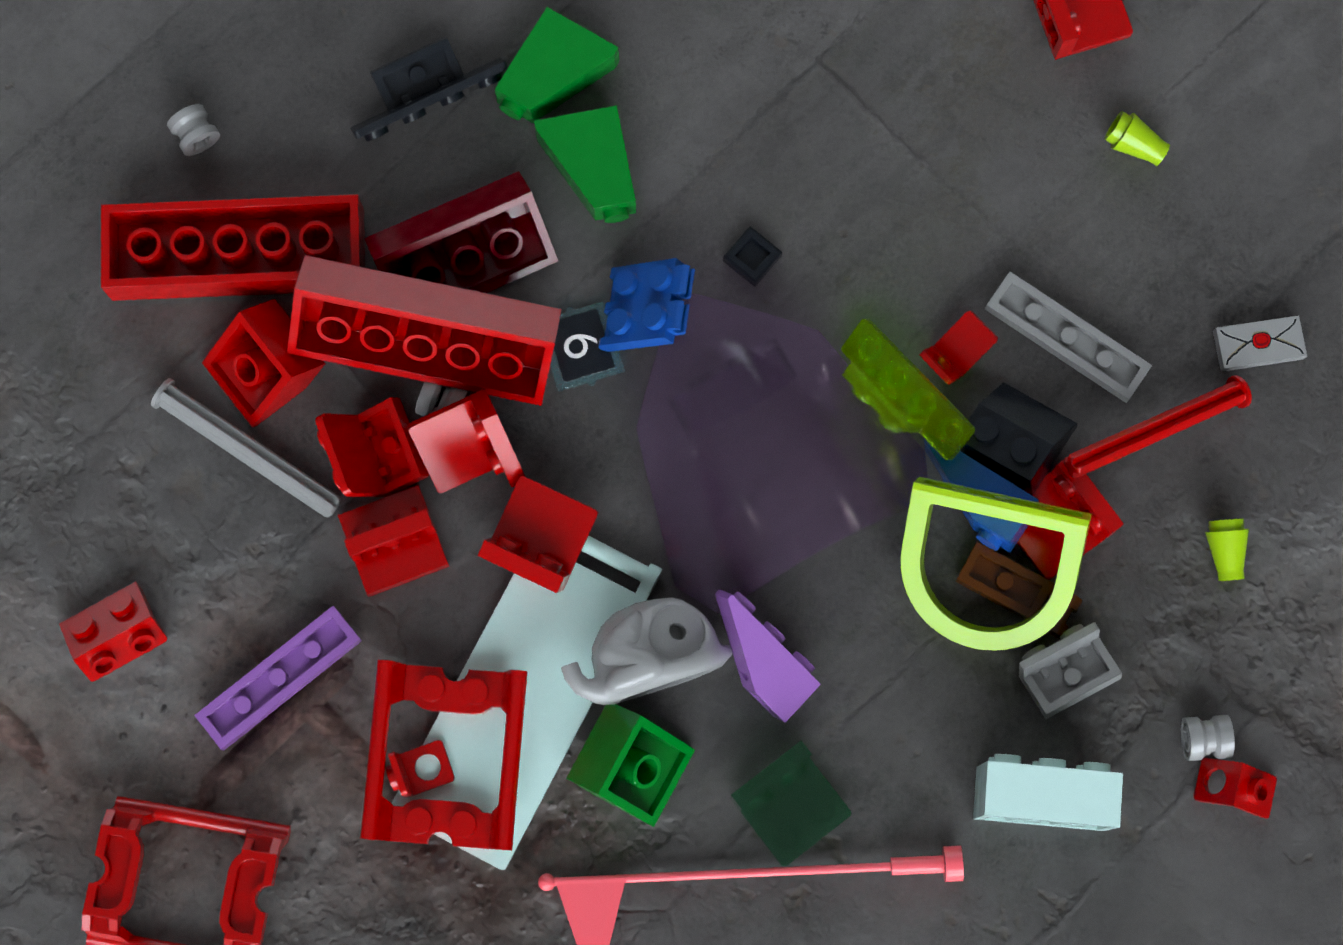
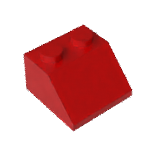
[202,299,326,428]

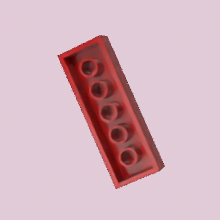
[101,194,365,301]
[287,255,562,406]

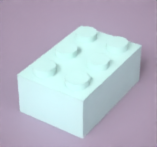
[973,754,1123,831]

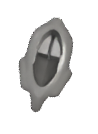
[561,597,732,705]

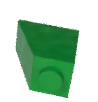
[495,7,619,123]
[534,105,636,223]

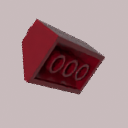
[364,171,558,293]

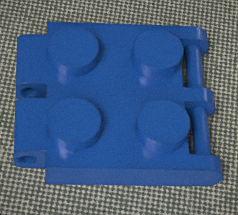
[598,258,695,352]

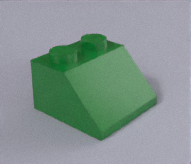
[566,704,695,827]

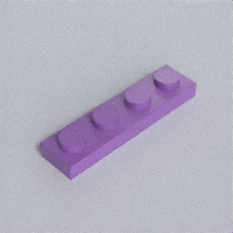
[194,605,362,751]

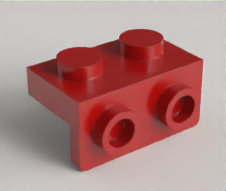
[59,581,168,682]

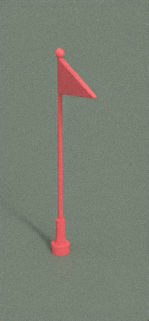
[538,845,964,945]

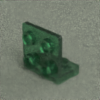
[730,740,851,867]

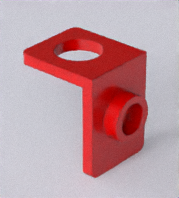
[919,311,998,385]
[385,740,455,798]
[1194,758,1277,819]

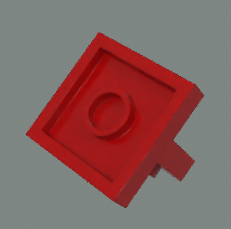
[338,485,450,597]

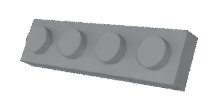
[985,272,1152,403]

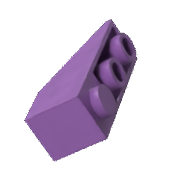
[715,589,821,723]

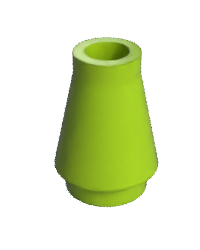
[1104,111,1170,166]
[1205,518,1249,581]

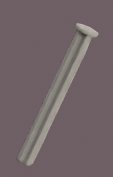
[151,378,341,518]

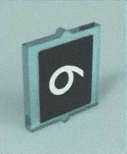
[550,301,625,392]

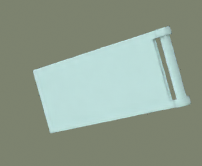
[392,536,663,870]

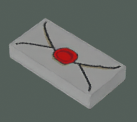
[1213,315,1307,372]

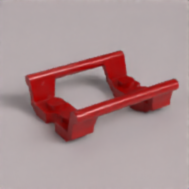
[360,660,528,851]
[81,796,291,945]

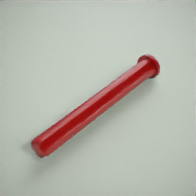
[1064,375,1252,478]

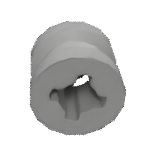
[167,104,220,156]

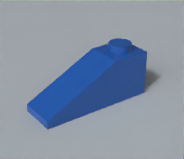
[924,432,1039,553]

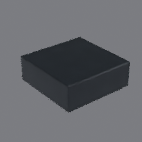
[723,226,782,287]

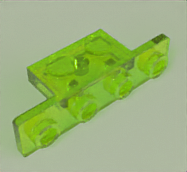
[841,319,975,460]

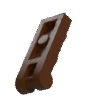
[955,542,1083,639]

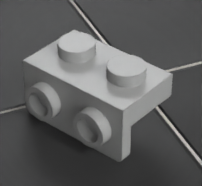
[1019,622,1122,720]

